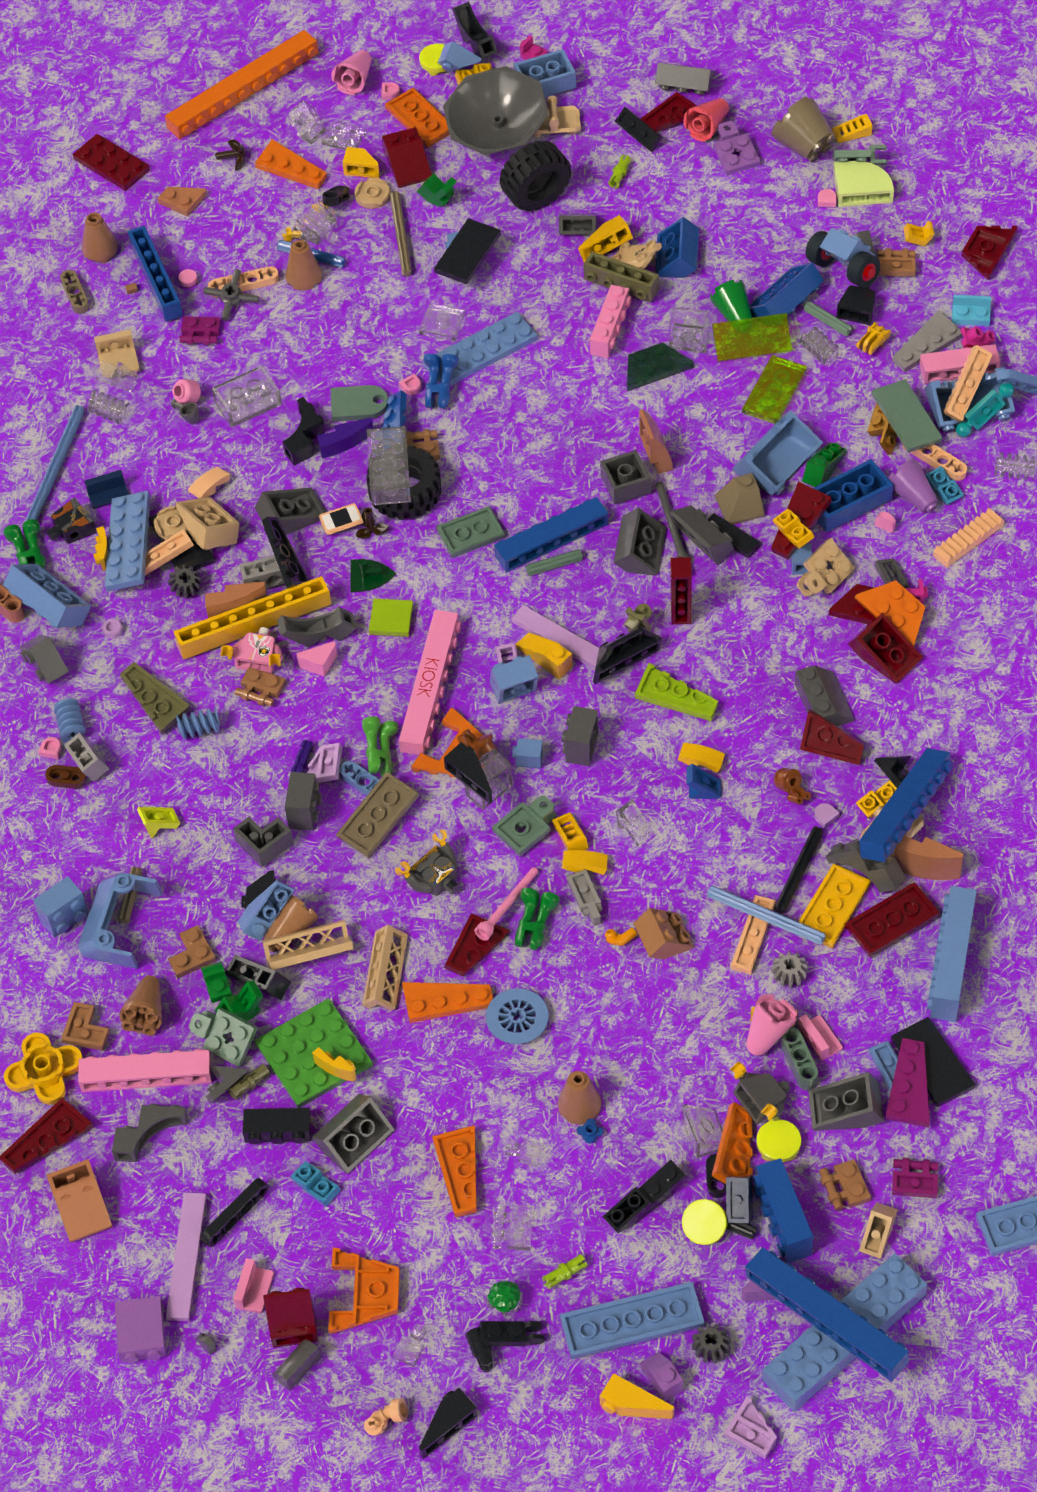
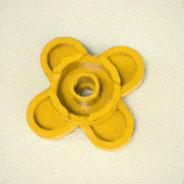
[4,1032,83,1105]

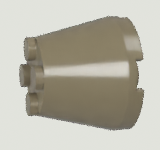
[771,96,835,162]

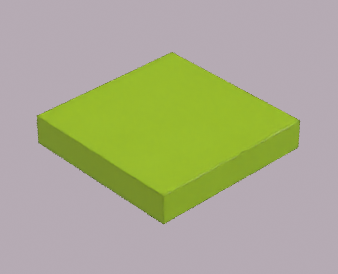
[369,598,413,637]

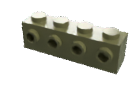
[583,251,659,302]

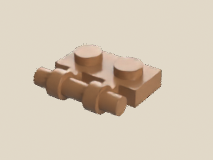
[878,248,915,277]
[402,429,440,460]
[234,667,286,707]
[819,1159,871,1211]

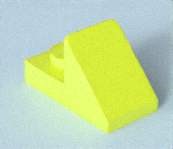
[137,807,180,838]

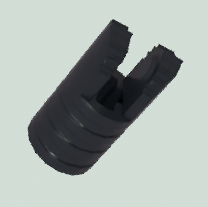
[465,1327,493,1373]

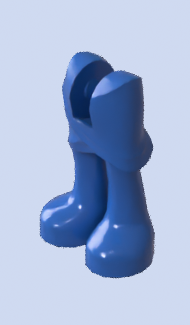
[423,353,459,409]

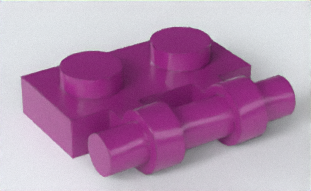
[179,316,221,345]
[892,1157,939,1198]

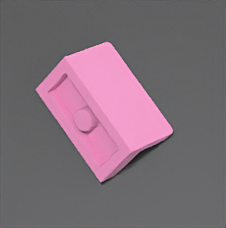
[798,1014,843,1061]
[233,1258,274,1314]

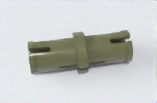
[228,1064,271,1100]

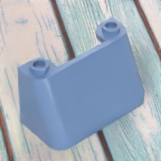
[925,367,1015,432]
[732,410,823,495]

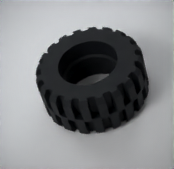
[500,140,571,211]
[366,445,442,520]

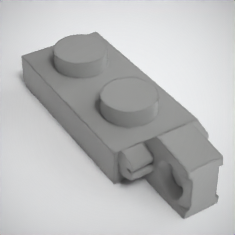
[566,869,602,926]

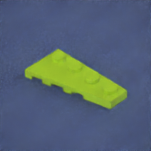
[635,663,718,721]

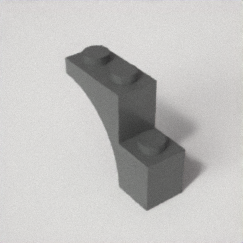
[277,607,356,647]
[825,839,906,893]
[112,1104,188,1162]

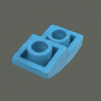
[925,466,964,505]
[290,1161,341,1206]

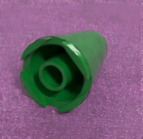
[710,279,753,334]

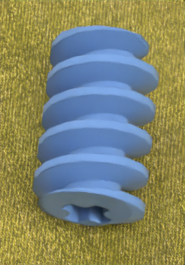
[54,698,85,743]
[176,707,220,739]

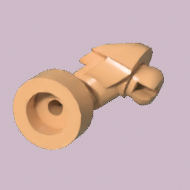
[364,1398,408,1436]

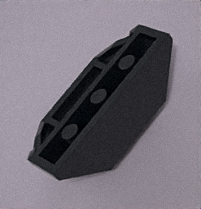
[593,627,662,684]

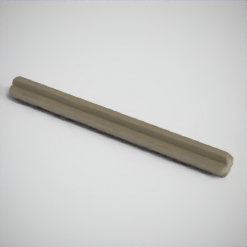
[390,191,412,276]

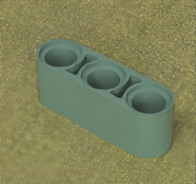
[781,1027,818,1091]

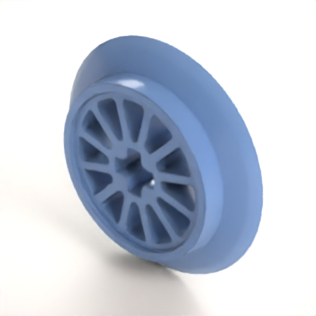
[486,988,549,1044]

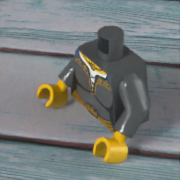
[395,829,460,896]

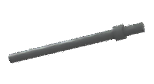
[656,482,692,572]

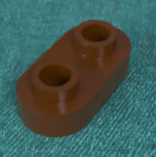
[45,765,87,789]

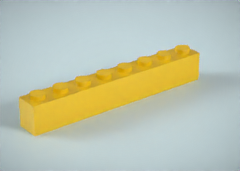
[173,576,331,660]

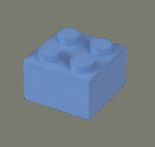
[490,655,539,704]
[33,876,89,938]

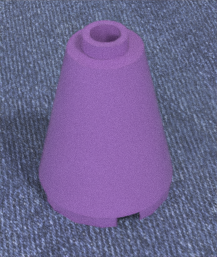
[888,458,938,513]

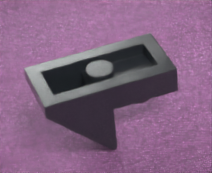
[874,756,911,788]

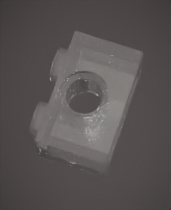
[288,100,327,144]

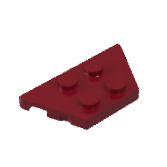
[961,225,1018,280]
[829,584,875,624]

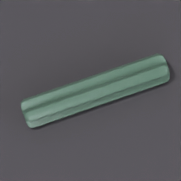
[804,301,852,336]
[526,549,583,576]

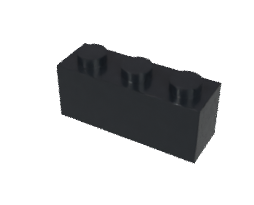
[242,1108,312,1145]

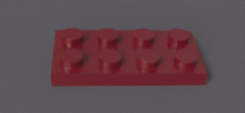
[72,134,150,191]
[845,882,940,958]

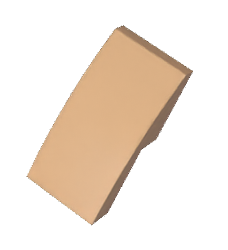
[188,467,230,498]

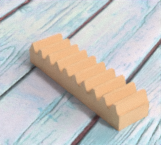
[942,345,993,422]
[933,508,1004,568]

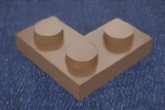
[168,925,216,979]
[61,1002,110,1051]

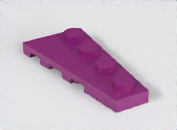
[885,1038,930,1128]

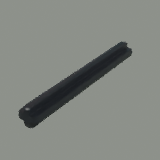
[775,826,823,914]

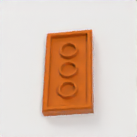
[385,88,450,148]

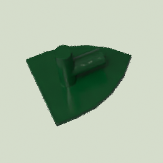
[350,559,396,592]

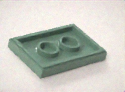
[436,506,505,558]

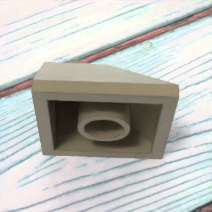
[715,473,765,525]

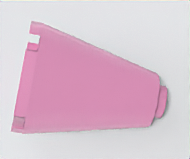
[332,50,372,95]
[746,994,797,1056]

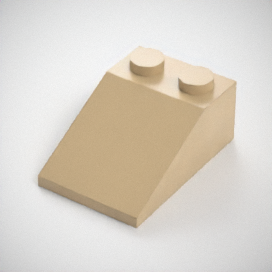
[176,497,239,550]

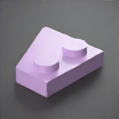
[307,743,342,783]
[724,1396,777,1459]

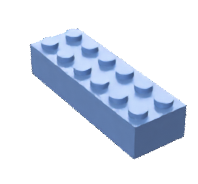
[927,886,976,1022]

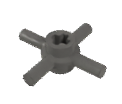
[203,269,259,321]

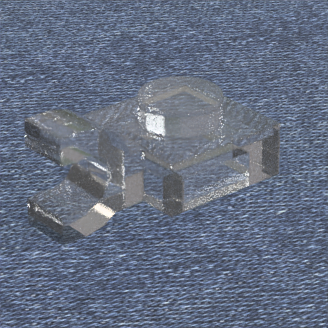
[505,1139,546,1168]
[393,1323,426,1367]

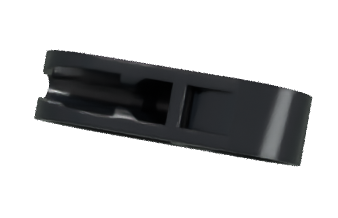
[322,186,350,206]
[706,1153,726,1198]

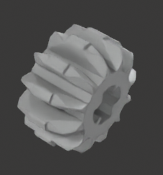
[771,951,808,989]

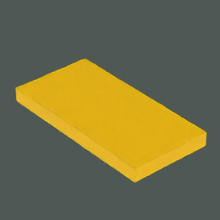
[798,863,871,949]

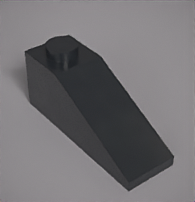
[444,742,493,804]
[225,955,291,1000]
[419,1388,478,1459]

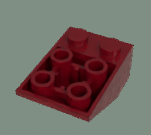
[263,1288,318,1348]

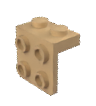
[94,329,140,379]

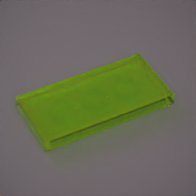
[712,313,792,362]
[742,355,807,424]

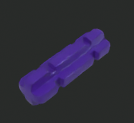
[291,740,313,773]

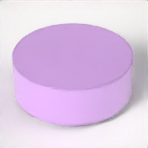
[102,619,123,639]

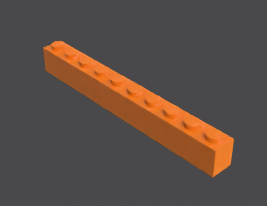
[165,30,319,140]

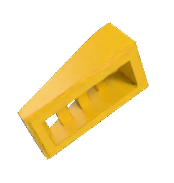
[832,114,872,143]
[552,812,588,851]

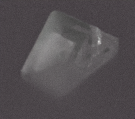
[95,360,138,392]
[616,799,655,846]

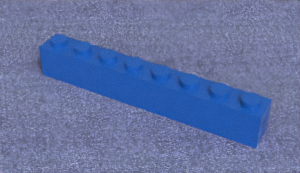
[859,748,953,863]
[745,1247,909,1382]

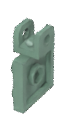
[832,145,887,165]
[492,796,556,857]
[189,1008,258,1067]

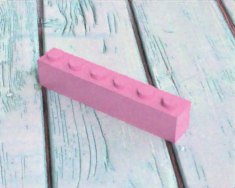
[78,1049,212,1092]

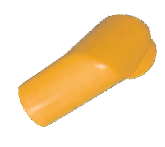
[605,927,637,946]

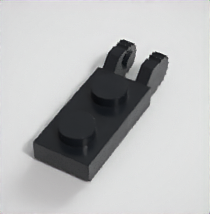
[479,1321,545,1346]

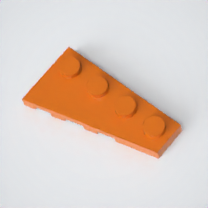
[432,1125,477,1218]

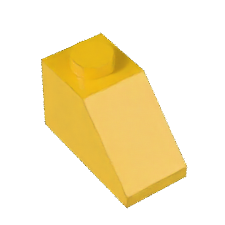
[342,147,380,178]

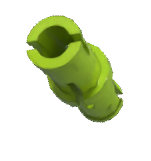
[608,155,631,188]
[542,1254,588,1289]

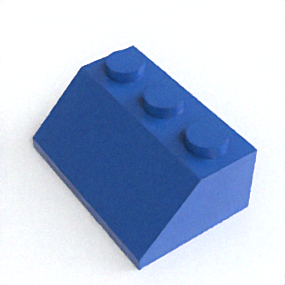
[655,217,699,278]

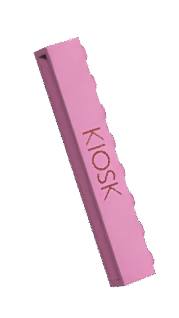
[399,610,462,755]

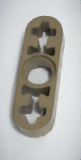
[60,270,89,314]

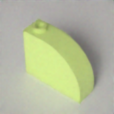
[833,161,894,207]

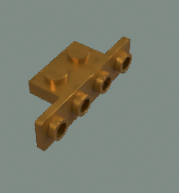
[867,402,897,455]

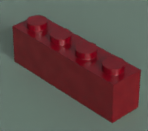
[670,557,692,625]

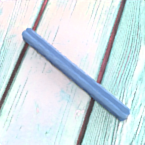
[707,886,826,945]

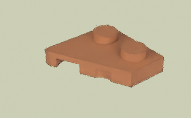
[157,187,207,216]

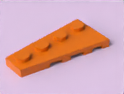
[255,139,327,190]
[402,982,493,1023]
[712,1102,753,1184]

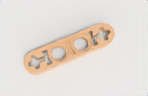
[208,266,279,297]
[903,444,967,481]

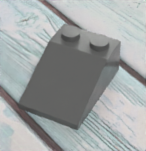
[255,487,326,535]
[808,1072,884,1131]

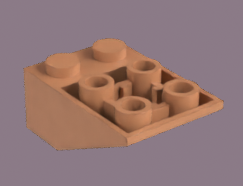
[46,1159,113,1243]

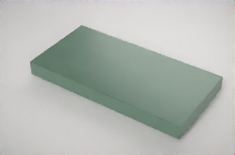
[871,379,942,453]

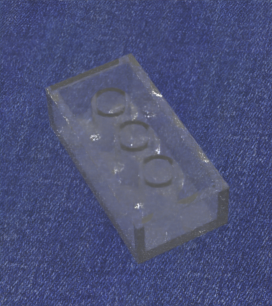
[367,426,411,505]

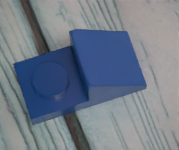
[686,764,721,799]

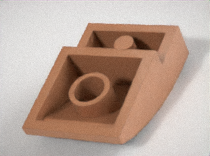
[639,409,673,474]
[205,582,267,618]
[894,835,964,880]

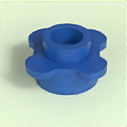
[577,1119,603,1144]

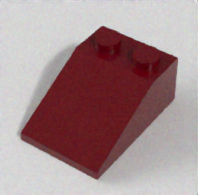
[382,127,432,188]
[848,613,923,684]

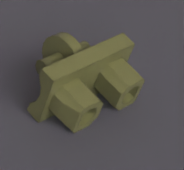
[624,604,652,632]

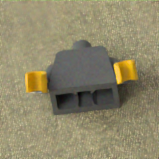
[730,1062,790,1124]

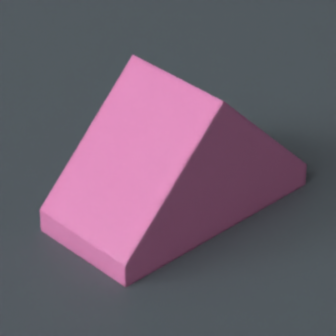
[296,641,337,677]

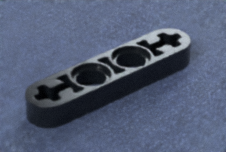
[200,1178,269,1247]

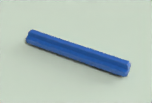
[277,240,345,268]

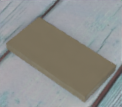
[336,771,420,859]

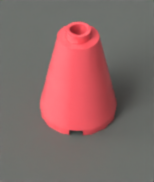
[683,98,729,142]

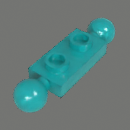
[956,383,1014,437]

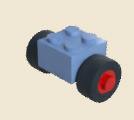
[805,228,880,288]

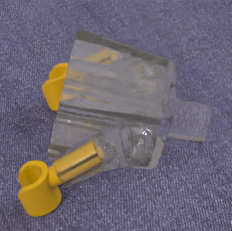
[282,200,339,245]

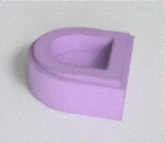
[814,803,840,828]

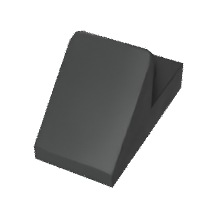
[205,1066,247,1103]

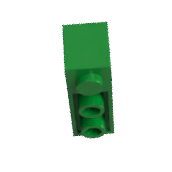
[802,442,847,487]

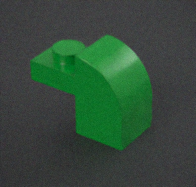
[417,173,457,207]
[200,961,232,1003]
[215,981,263,1021]

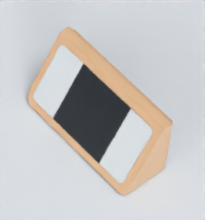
[319,503,364,535]

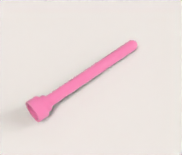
[474,867,538,941]

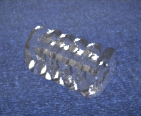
[799,327,839,367]
[87,389,130,424]
[994,452,1036,480]

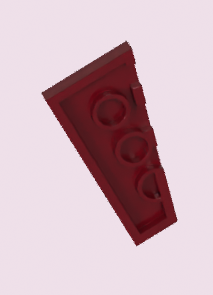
[771,481,832,560]
[0,1098,93,1174]

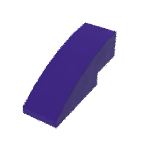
[317,417,374,459]

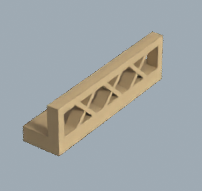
[262,920,353,970]
[362,925,408,1011]

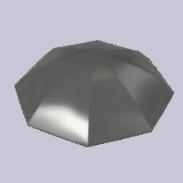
[443,66,549,155]

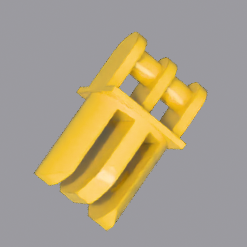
[856,322,891,355]

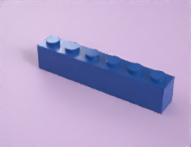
[127,225,183,322]
[494,497,609,573]

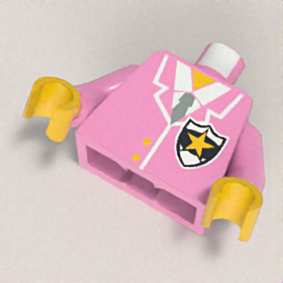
[220,627,283,674]

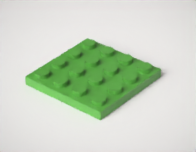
[254,998,373,1108]

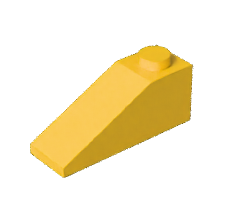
[578,215,633,262]
[515,633,573,679]
[599,1373,674,1419]

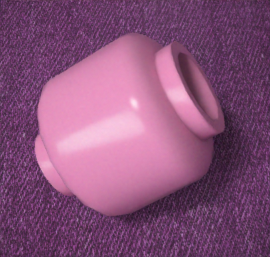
[172,379,201,404]

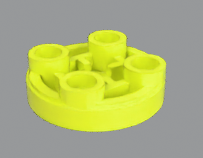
[419,44,446,76]
[756,1119,801,1162]
[682,1199,728,1245]

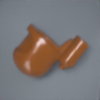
[457,729,498,762]
[774,768,811,805]

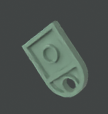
[331,385,388,422]

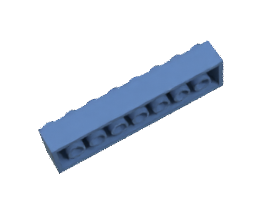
[762,1253,928,1412]

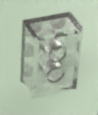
[212,365,282,428]

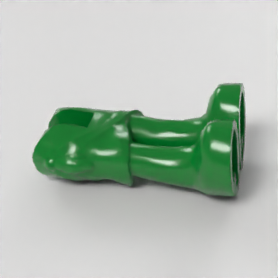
[3,519,46,569]
[515,888,560,951]

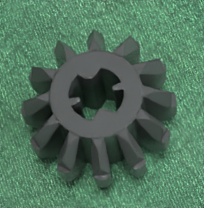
[168,564,202,599]
[692,1323,731,1364]

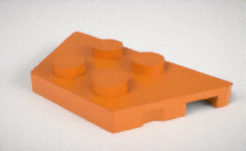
[854,580,925,646]

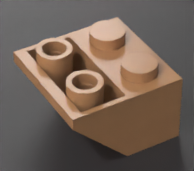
[633,908,694,960]

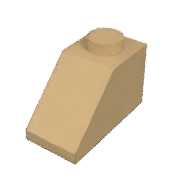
[859,1202,898,1259]

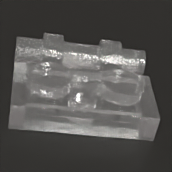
[321,121,366,150]
[491,1204,535,1251]

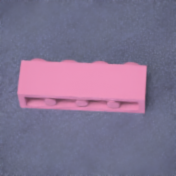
[919,344,1000,384]

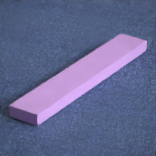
[511,605,611,678]
[166,1193,207,1322]

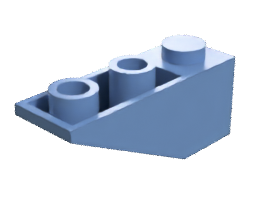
[238,880,295,941]

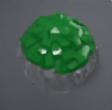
[486,1281,523,1317]

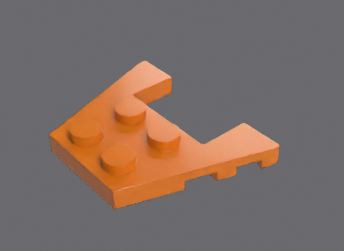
[411,708,487,777]
[328,1248,400,1334]

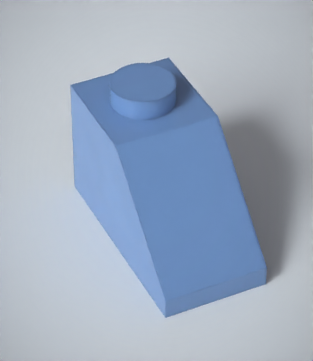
[437,41,482,72]

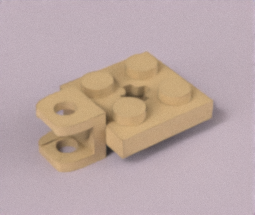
[796,538,855,597]

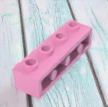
[590,285,632,358]

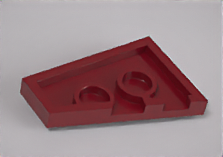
[641,92,697,132]
[800,709,865,765]
[444,913,510,977]

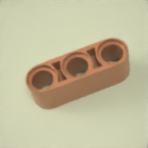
[0,584,25,623]

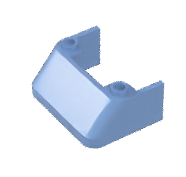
[78,873,162,969]

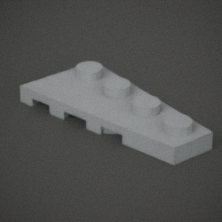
[892,310,963,373]

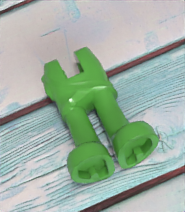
[362,716,398,776]

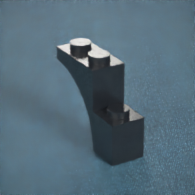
[452,2,498,59]
[282,397,325,466]

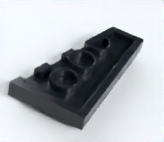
[262,517,309,589]

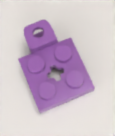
[713,121,760,175]

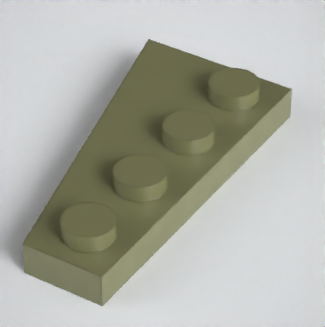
[120,662,191,735]

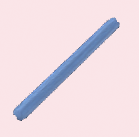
[25,405,85,521]

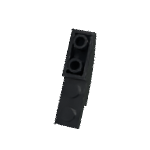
[602,1160,687,1233]

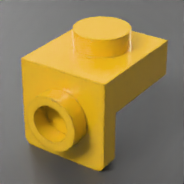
[903,221,934,247]

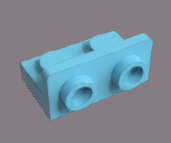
[952,295,991,326]

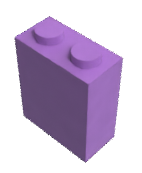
[115,1296,167,1363]

